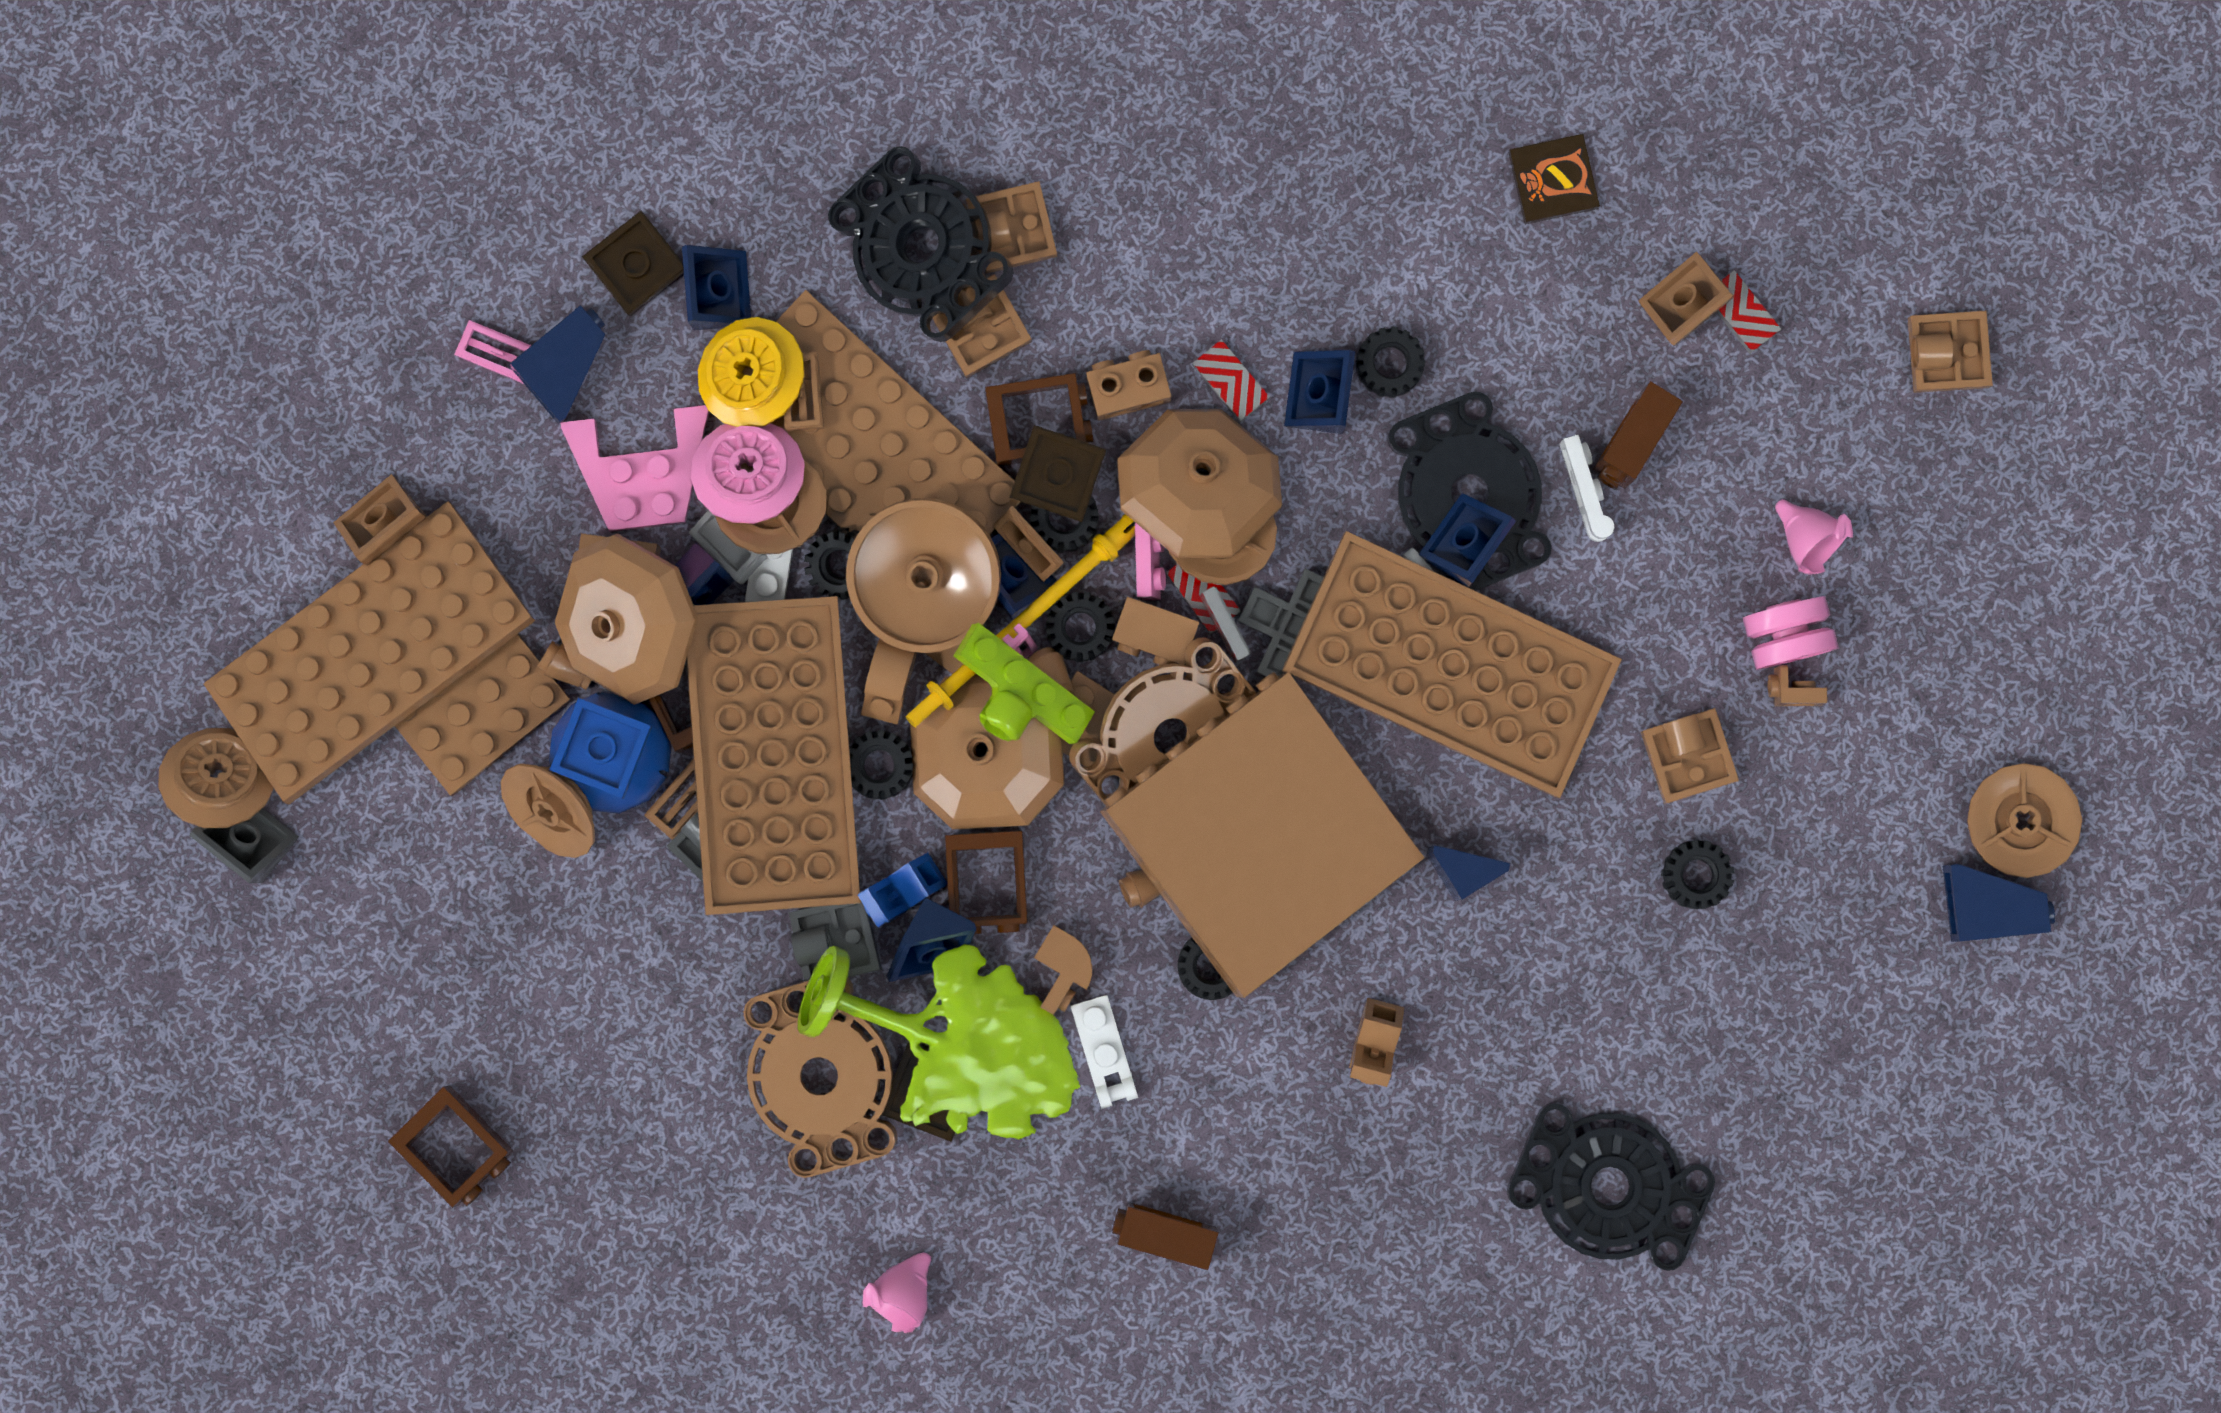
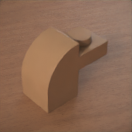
[861,638,917,725]
[1034,925,1092,1015]
[1349,998,1405,1087]

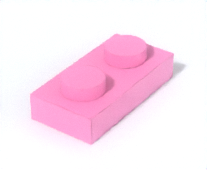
[1135,523,1166,600]

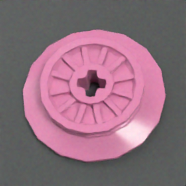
[690,423,805,524]

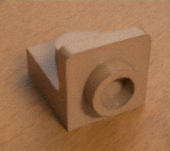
[1768,665,1827,706]

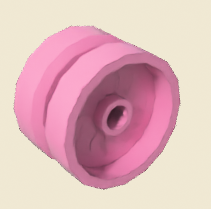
[1743,596,1839,670]

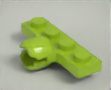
[953,623,1095,744]

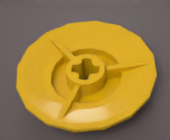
[698,317,805,427]

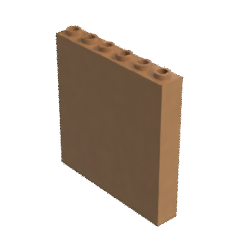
[1100,672,1424,998]

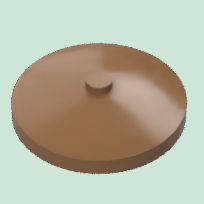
[846,498,1001,653]

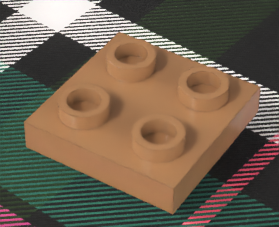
[966,181,1057,274]
[932,274,1032,379]
[1907,311,1993,393]
[1641,708,1739,804]

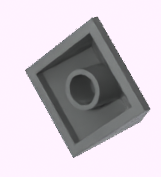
[189,808,299,883]

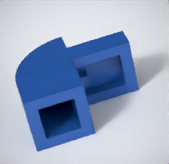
[857,852,948,927]

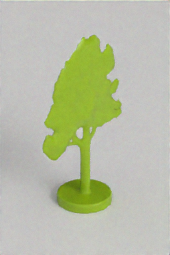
[797,944,1080,1140]

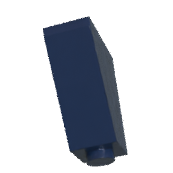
[509,305,605,424]
[1942,864,2055,942]

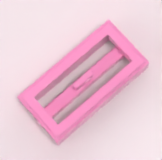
[454,320,531,384]
[1003,623,1038,659]

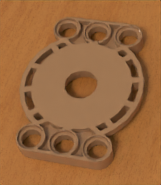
[1069,637,1256,806]
[743,977,898,1178]

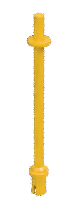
[905,514,1135,728]

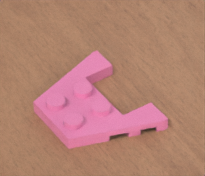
[560,405,709,532]

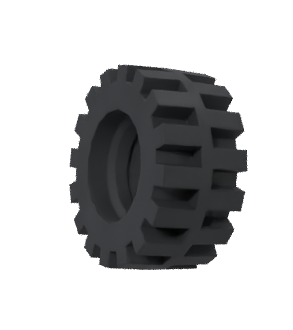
[1356,327,1425,398]

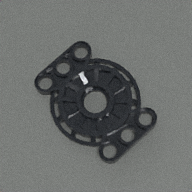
[828,146,1014,342]
[1388,391,1552,591]
[1507,1103,1715,1271]

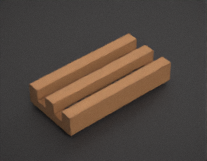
[784,351,824,432]
[644,758,698,840]

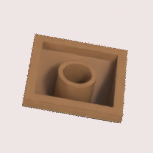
[1638,252,1735,346]
[333,474,427,566]

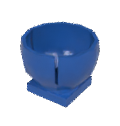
[549,691,672,814]

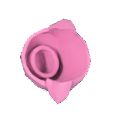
[1775,499,1853,575]
[862,1252,931,1333]

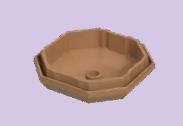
[1117,409,1282,558]
[555,534,698,705]
[910,675,1064,830]

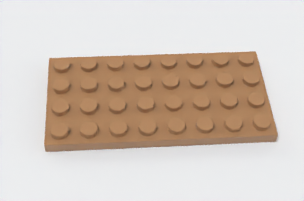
[703,290,1021,536]
[203,501,535,805]
[1282,531,1622,798]
[686,596,861,915]

